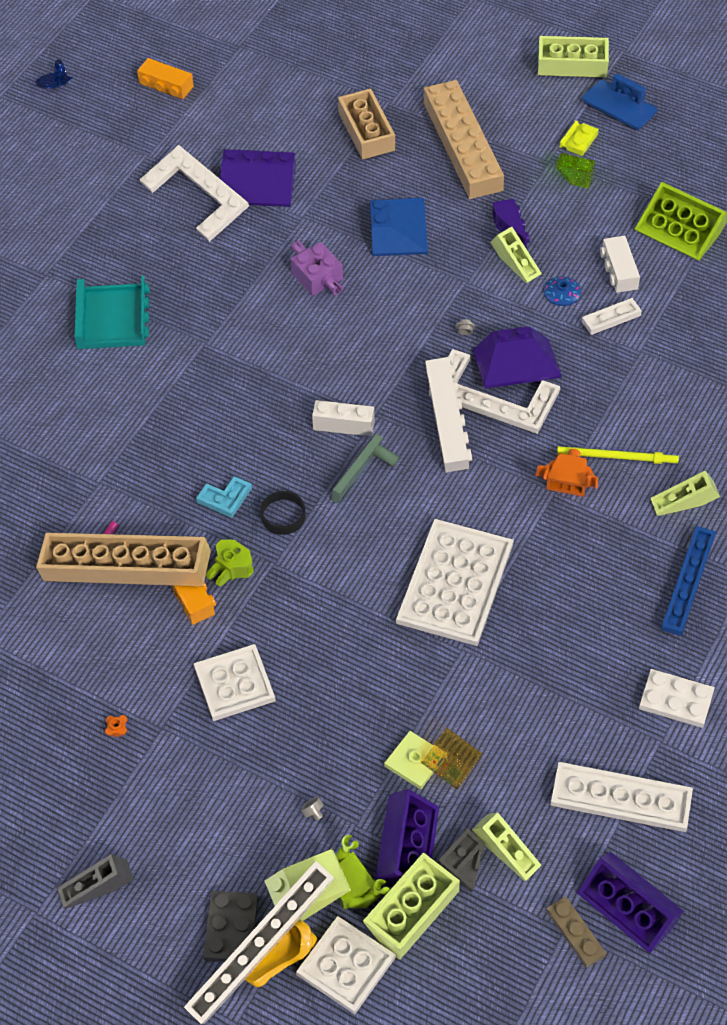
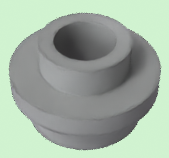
[456,319,475,335]

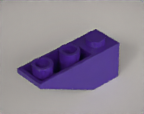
[492,199,530,249]

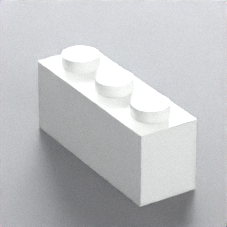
[600,236,640,293]
[312,400,375,437]

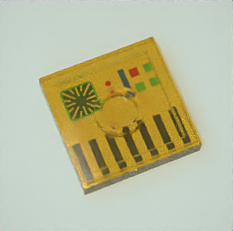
[421,727,482,790]

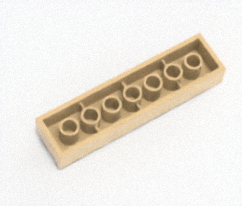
[424,80,504,199]
[36,533,211,586]

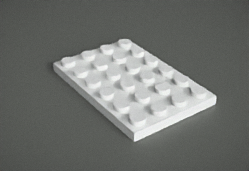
[396,519,514,646]

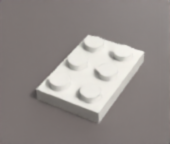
[639,669,715,728]

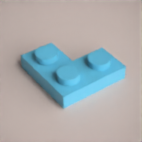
[196,476,252,518]

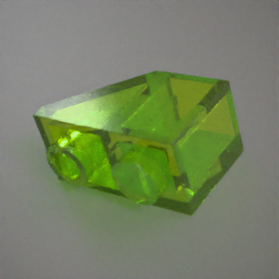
[555,153,596,189]

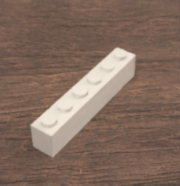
[425,357,472,473]

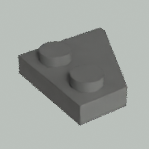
[437,828,485,892]

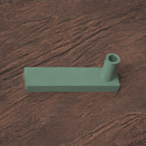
[331,434,400,504]

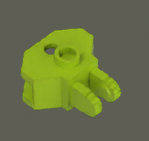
[206,540,254,587]

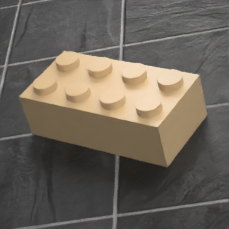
[338,89,395,160]

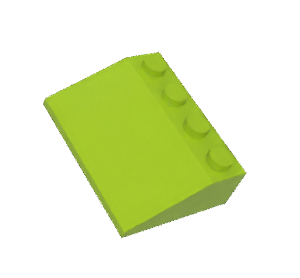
[634,182,727,261]

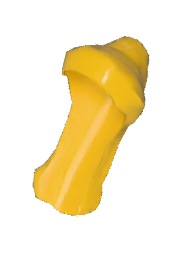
[245,919,317,988]

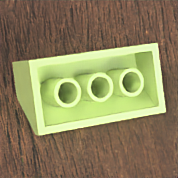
[363,853,460,960]

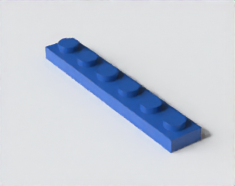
[661,526,716,636]

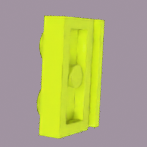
[559,120,599,156]

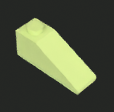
[490,227,542,283]
[651,471,720,516]
[472,812,541,881]

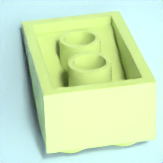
[265,849,351,921]

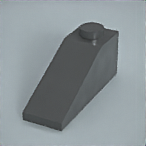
[57,854,134,909]

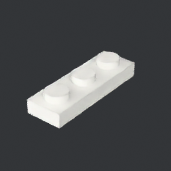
[582,298,642,335]

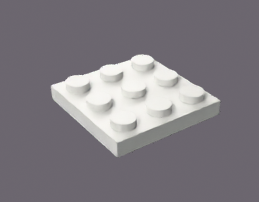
[194,644,276,721]
[296,916,396,1015]

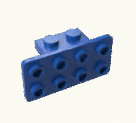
[582,73,657,130]

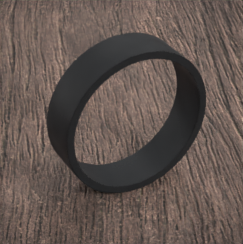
[260,491,306,535]

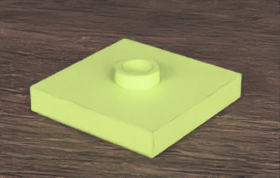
[384,731,446,790]

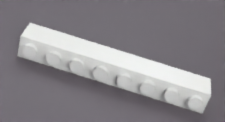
[184,861,335,1024]

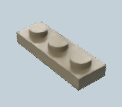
[546,896,606,968]

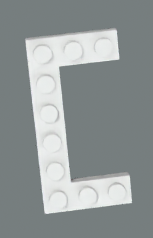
[140,145,249,242]
[429,349,560,434]

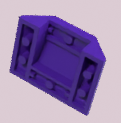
[473,326,562,389]

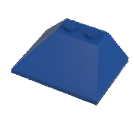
[370,198,428,256]

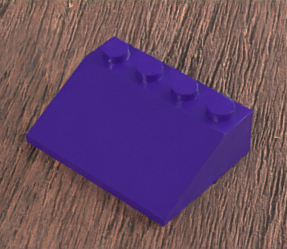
[220,149,296,207]

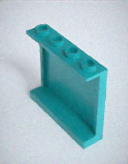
[75,275,150,349]

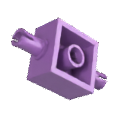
[290,240,343,296]

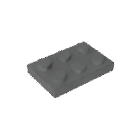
[203,891,258,962]

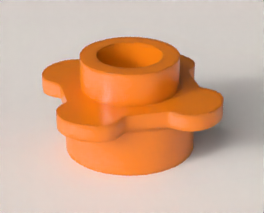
[105,715,128,737]

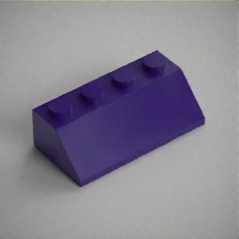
[375,789,439,887]
[577,852,685,954]

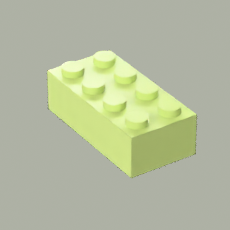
[538,36,609,77]

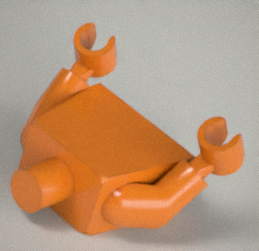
[535,449,598,497]

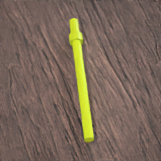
[557,446,679,464]

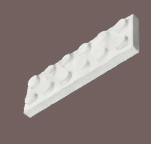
[551,762,693,832]

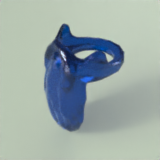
[36,59,73,89]

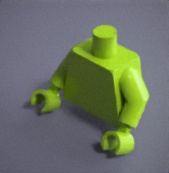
[335,835,390,909]

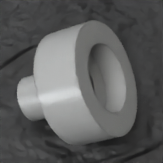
[300,796,324,821]

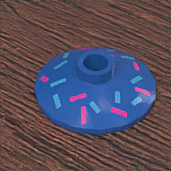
[544,276,581,306]

